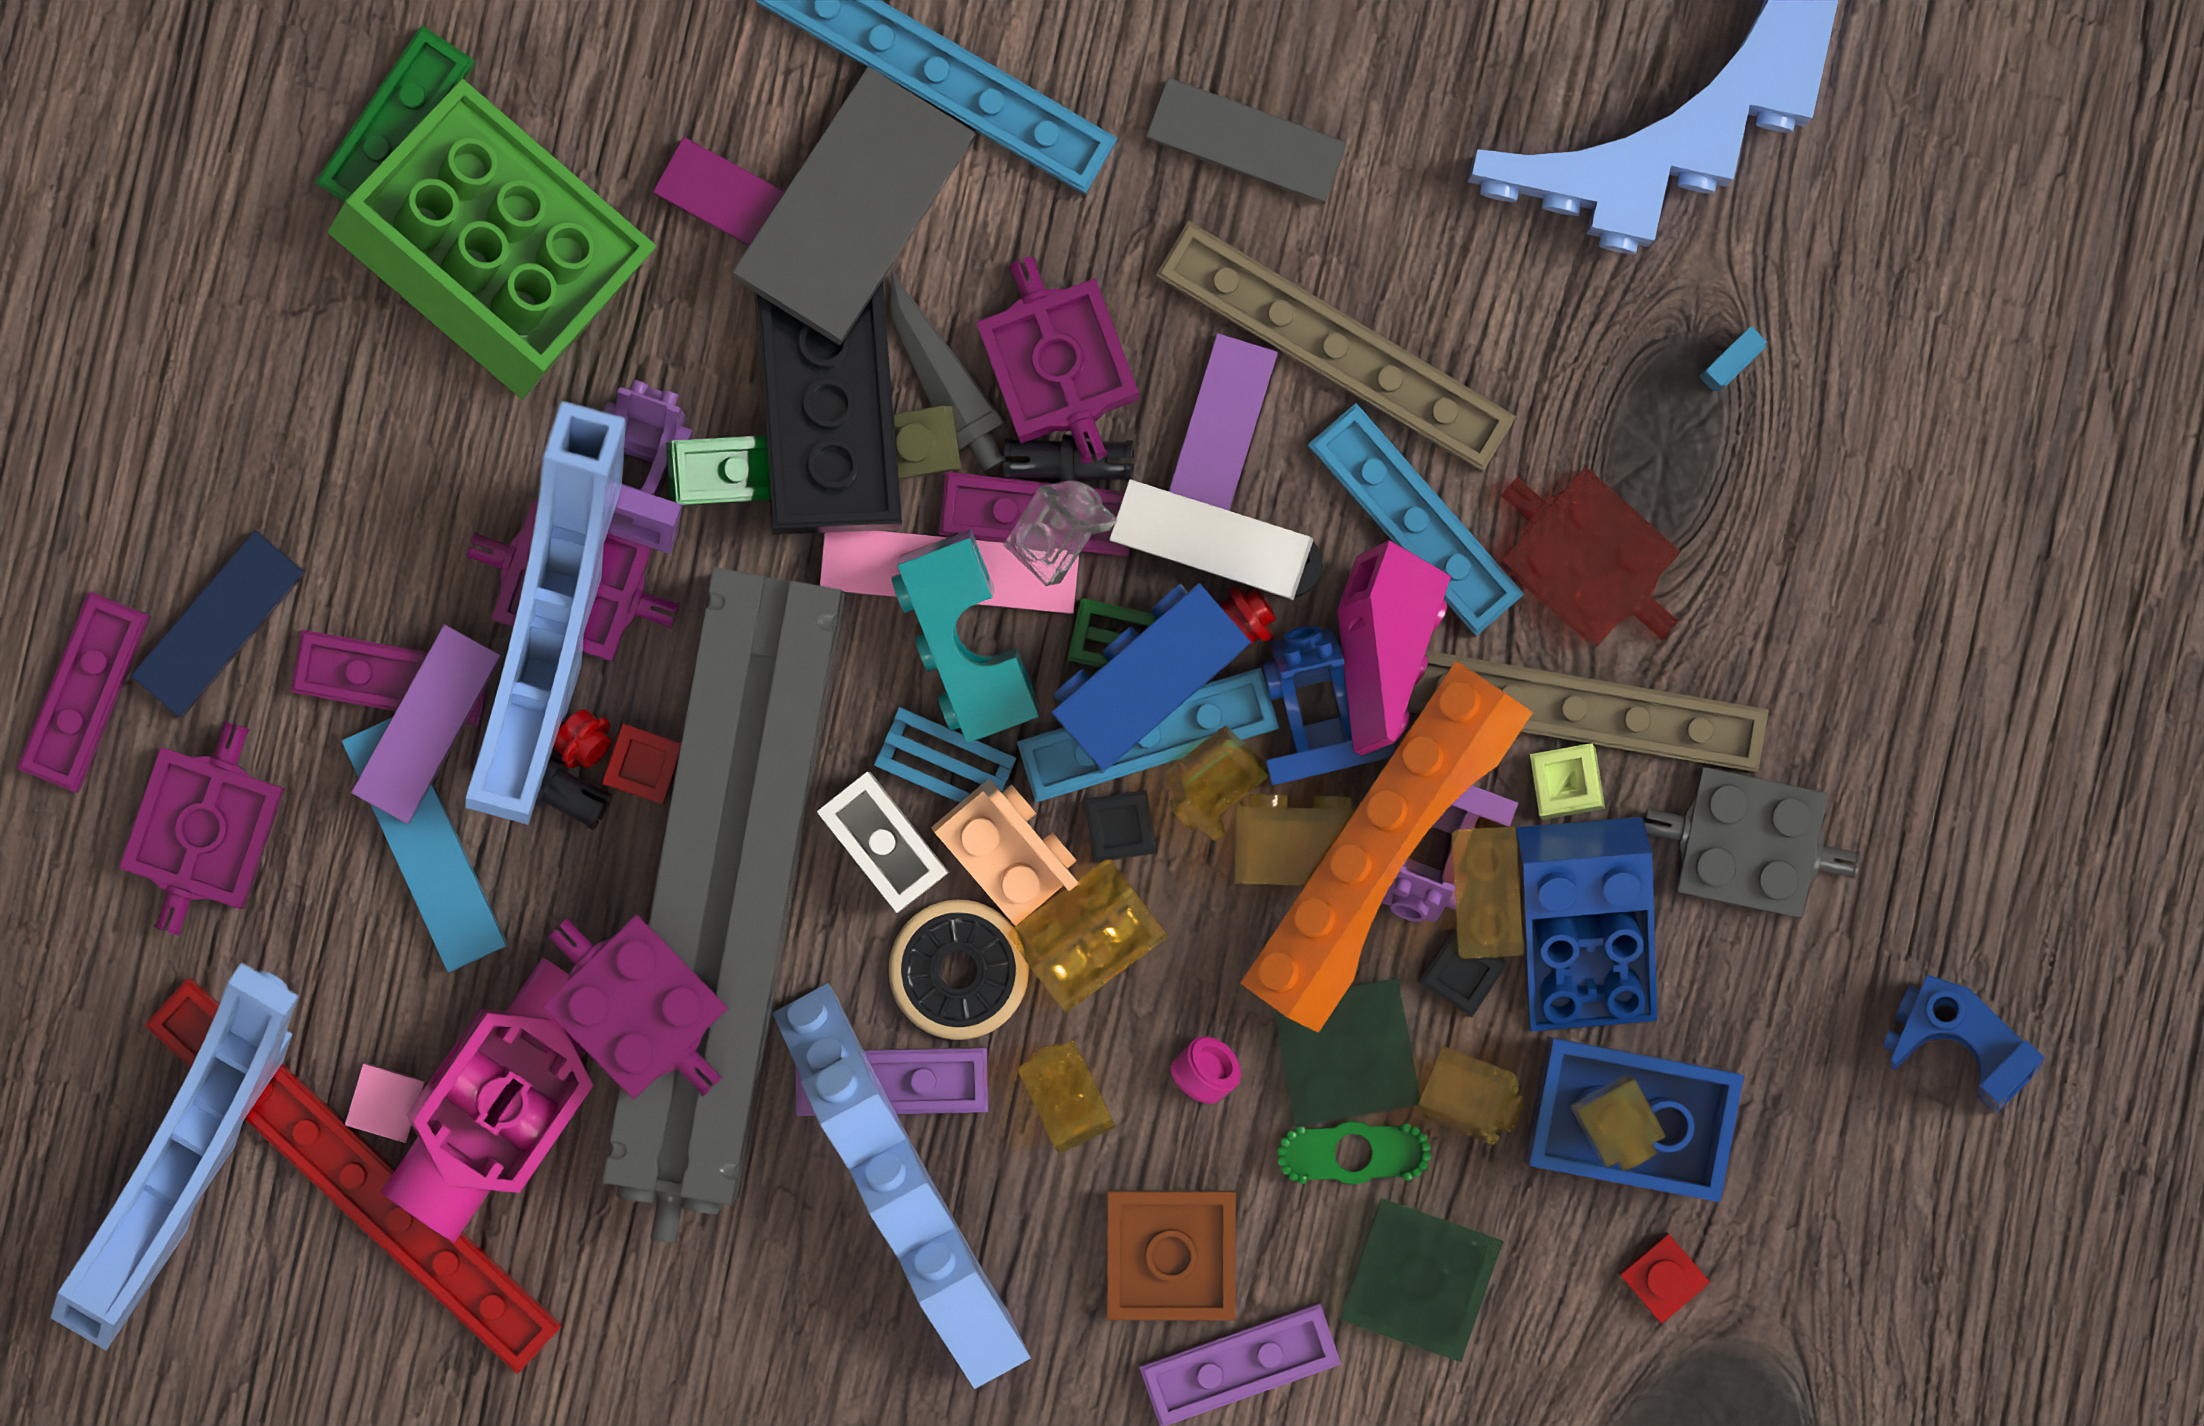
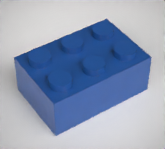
[1052,583,1251,773]
[1523,1036,1744,1202]

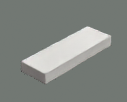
[1110,479,1313,600]

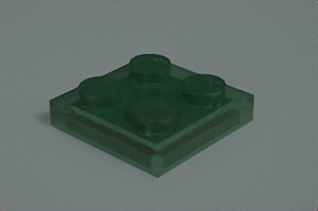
[1273,978,1421,1127]
[1339,1197,1503,1362]

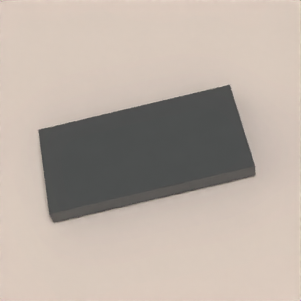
[732,66,976,345]

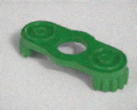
[1277,1121,1431,1185]

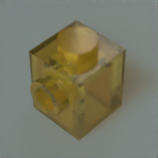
[1418,1046,1524,1146]
[1570,1075,1666,1171]

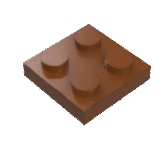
[1107,1190,1236,1321]

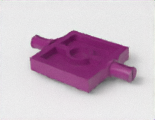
[976,257,1141,464]
[466,499,680,662]
[119,721,285,935]
[543,915,728,1100]

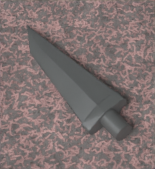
[891,271,1006,473]

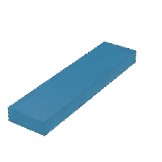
[1307,403,1524,637]
[1017,667,1279,803]
[342,717,508,973]

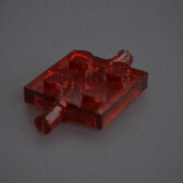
[1499,467,1681,648]

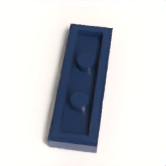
[131,530,307,718]

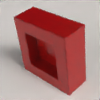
[602,723,681,805]
[1618,1232,1711,1324]

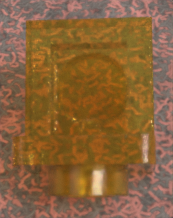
[1167,725,1269,842]
[1017,1041,1116,1154]

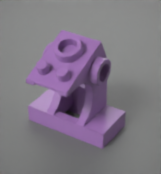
[603,380,693,554]
[1382,786,1518,923]

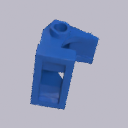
[1262,626,1396,786]
[1883,975,2045,1115]

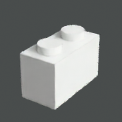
[817,771,950,913]

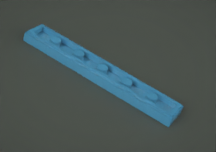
[756,0,1118,196]

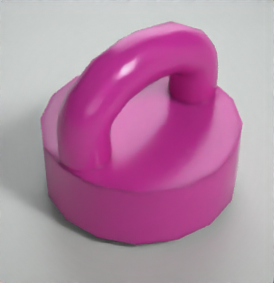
[1170,1036,1242,1104]

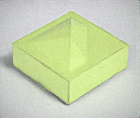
[1530,743,1605,820]

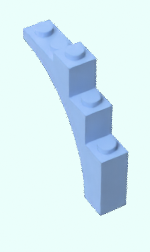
[1468,0,1838,254]
[466,401,626,825]
[51,963,298,1350]
[772,983,1031,1389]

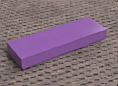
[1169,333,1278,511]
[351,624,503,824]
[795,1047,988,1116]
[1139,1302,1341,1426]

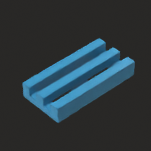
[874,707,1017,803]

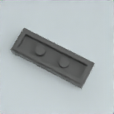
[1146,77,1347,205]

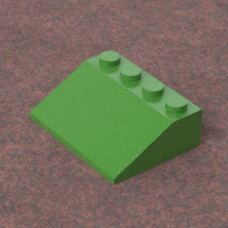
[327,78,657,400]

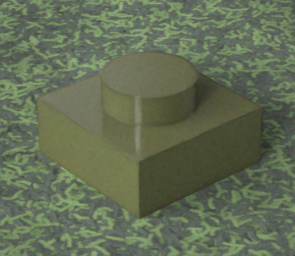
[894,406,961,480]

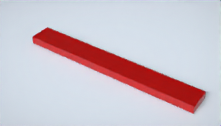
[144,978,563,1374]

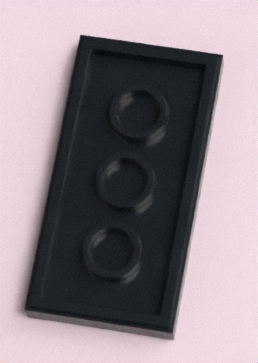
[754,281,902,535]

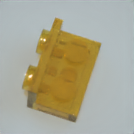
[1451,826,1523,959]
[1008,859,1168,1013]

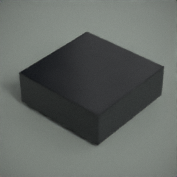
[1084,790,1157,863]
[1418,929,1507,1017]

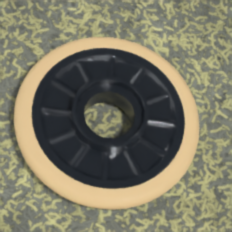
[888,900,1029,1040]

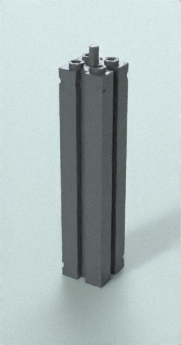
[603,567,847,1243]

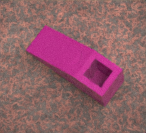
[1337,540,1451,756]

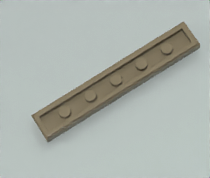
[1156,221,1516,472]
[1406,650,1769,773]

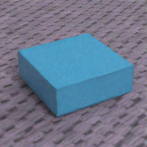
[1699,326,1767,392]

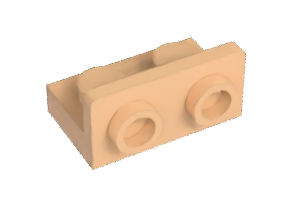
[931,778,1079,926]

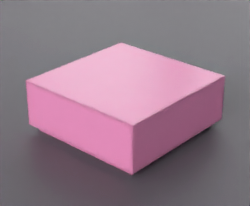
[345,1063,427,1143]

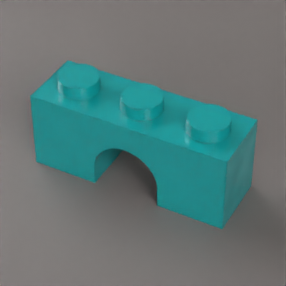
[891,529,1040,743]

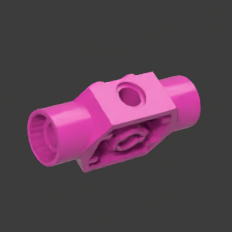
[380,957,594,1243]

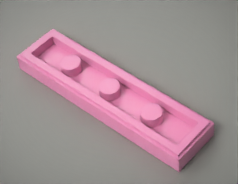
[820,531,1079,614]

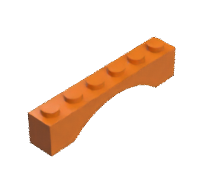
[1240,661,1533,1033]

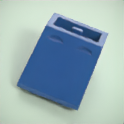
[1515,817,1657,1032]

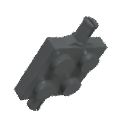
[1644,767,1860,919]

